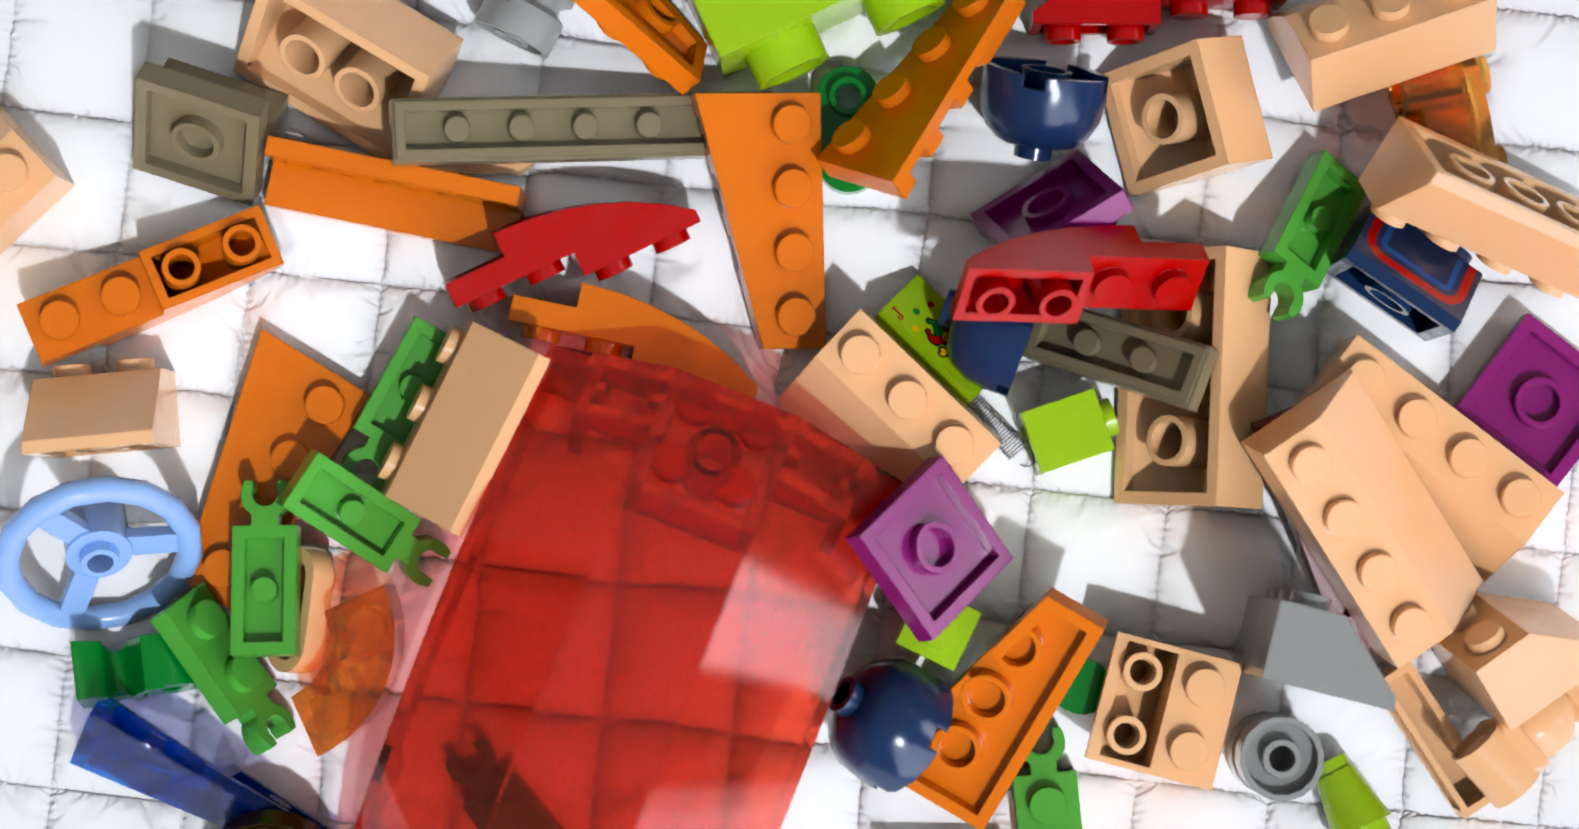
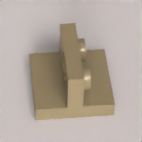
[133,57,289,206]

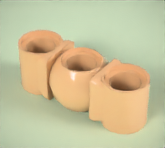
[1451,684,1579,808]

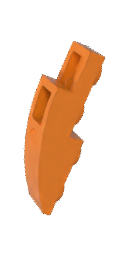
[16,205,284,367]
[508,283,758,410]

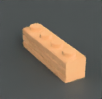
[1381,661,1490,819]

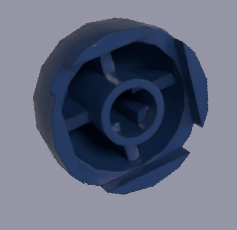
[980,56,1109,161]
[937,288,1034,397]
[828,659,954,792]

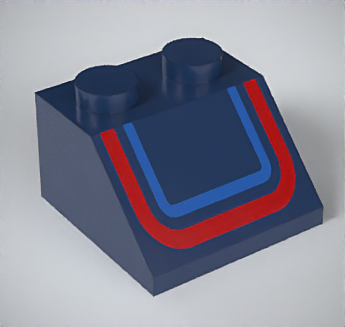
[1326,204,1483,342]

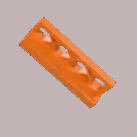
[264,135,528,254]

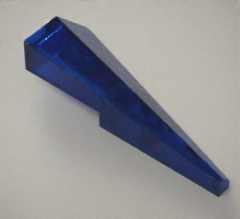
[70,698,331,829]

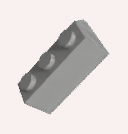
[1233,587,1397,712]

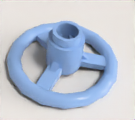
[0,475,203,631]

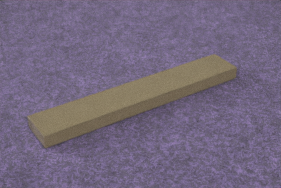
[389,91,772,167]

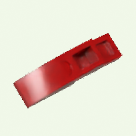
[1028,0,1287,45]
[442,201,701,313]
[950,225,1210,324]

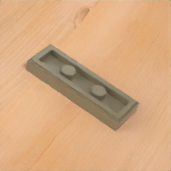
[1022,308,1219,413]

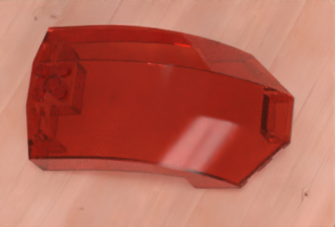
[354,344,903,829]

